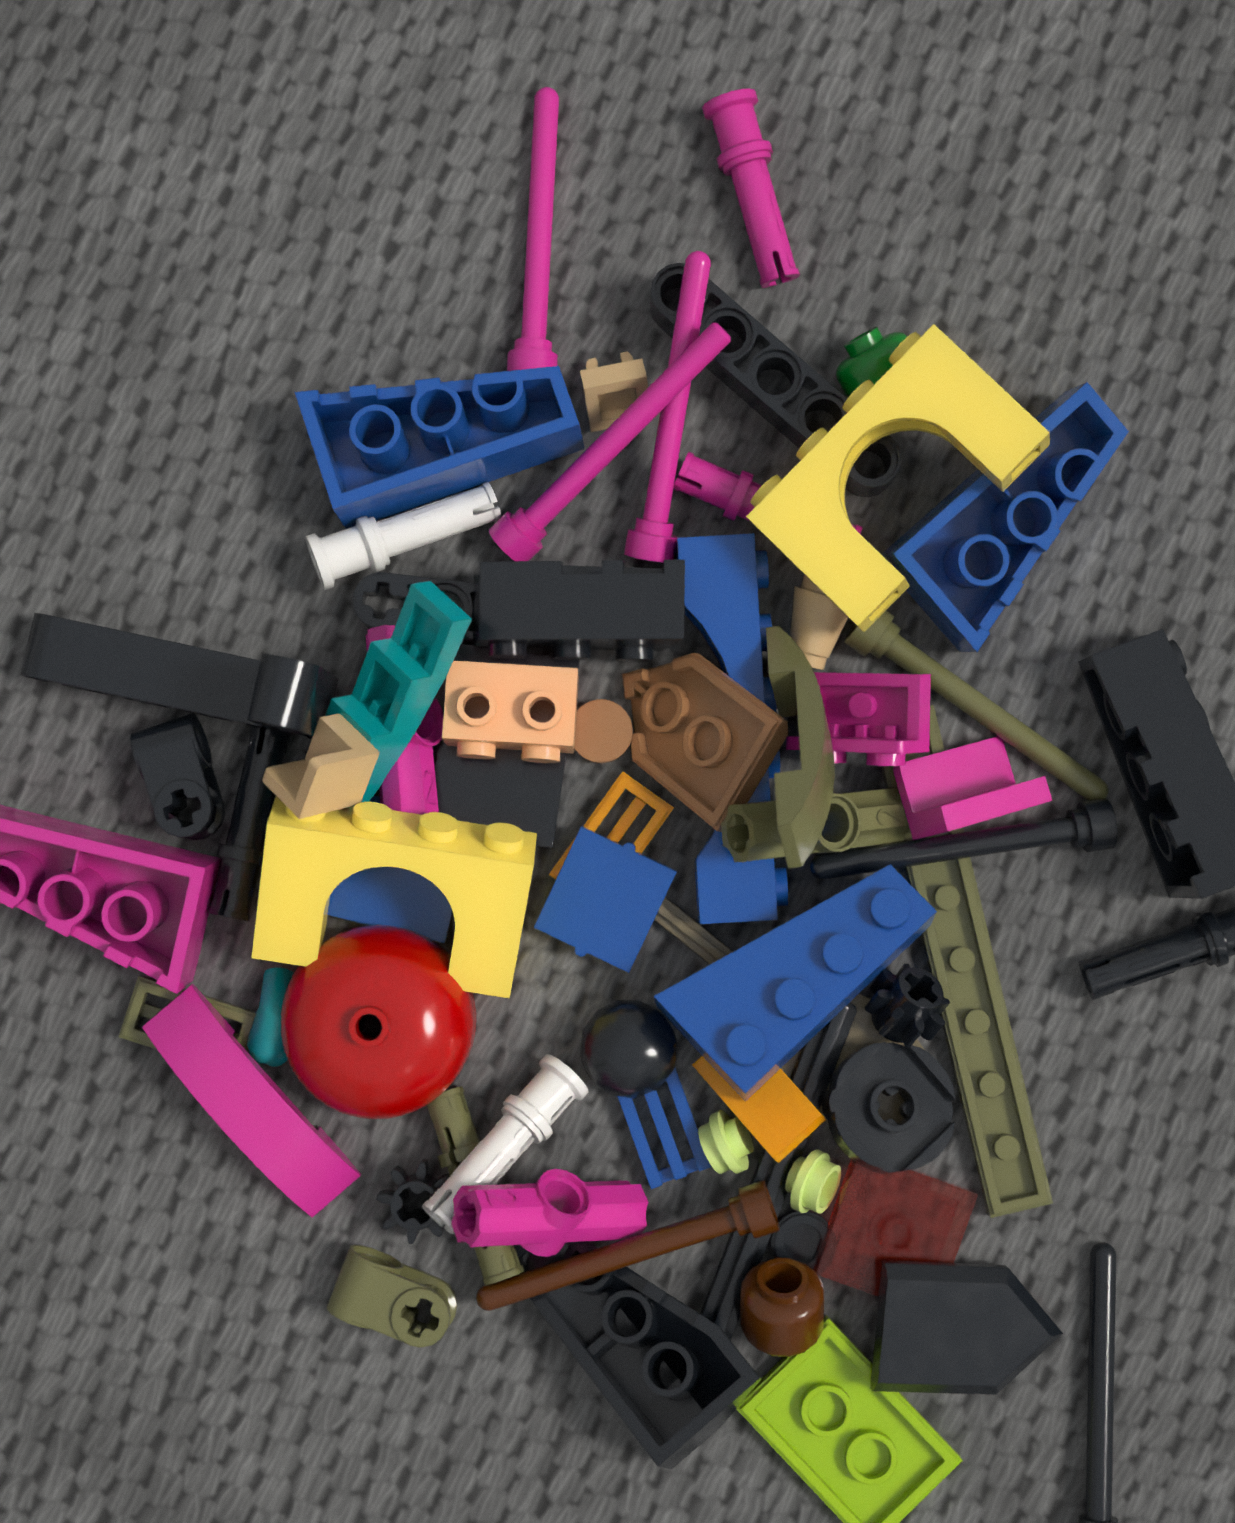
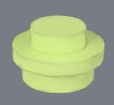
[698,1110,754,1174]
[785,1149,841,1214]

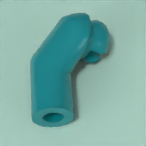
[247,967,294,1067]

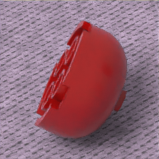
[281,925,476,1119]

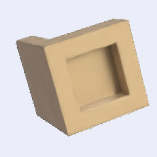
[262,713,380,819]

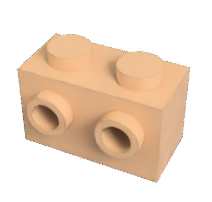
[442,661,579,763]

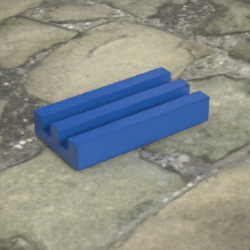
[618,1068,711,1189]

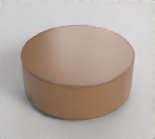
[574,699,633,764]

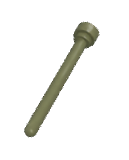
[844,610,1109,801]

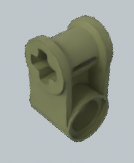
[327,1245,458,1348]

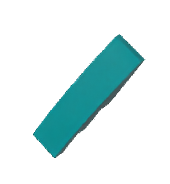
[325,581,472,802]

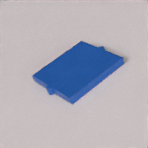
[534,826,677,973]

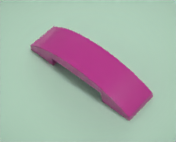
[142,983,361,1217]

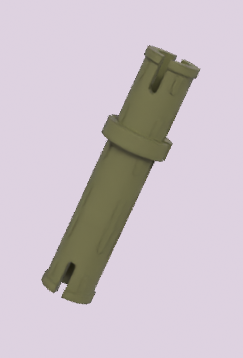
[427,1086,524,1286]

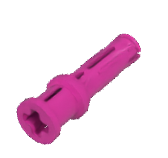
[702,88,800,288]

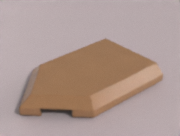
[622,653,788,832]

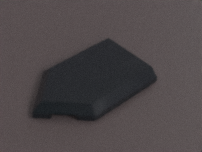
[870,1260,1063,1395]

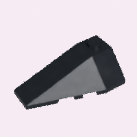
[514,1241,761,1469]

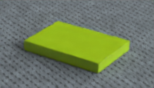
[737,1315,963,1523]

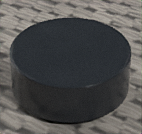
[770,1210,835,1273]

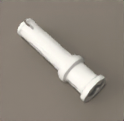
[305,482,501,590]
[422,1054,589,1234]

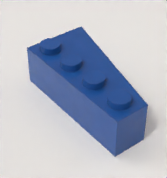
[881,382,1129,652]
[654,865,937,1102]

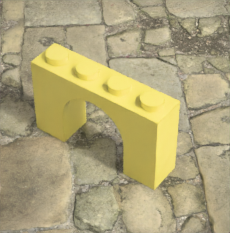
[746,324,1050,632]
[251,796,537,998]

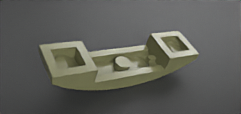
[766,626,835,869]

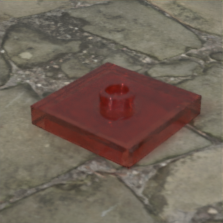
[813,1160,978,1297]

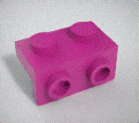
[786,672,931,766]

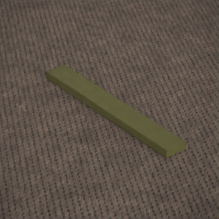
[881,705,1053,1218]

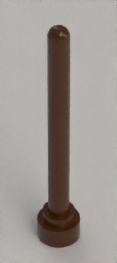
[476,1180,780,1311]

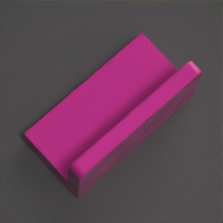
[893,736,1052,840]

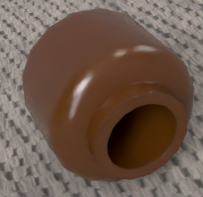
[740,1258,824,1357]

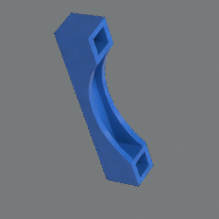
[676,533,788,924]

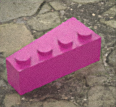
[0,805,222,994]

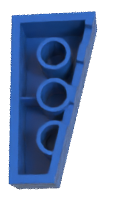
[295,366,585,529]

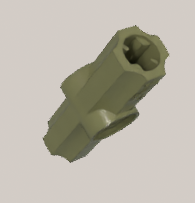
[721,787,909,863]

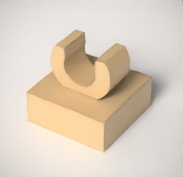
[580,352,648,432]

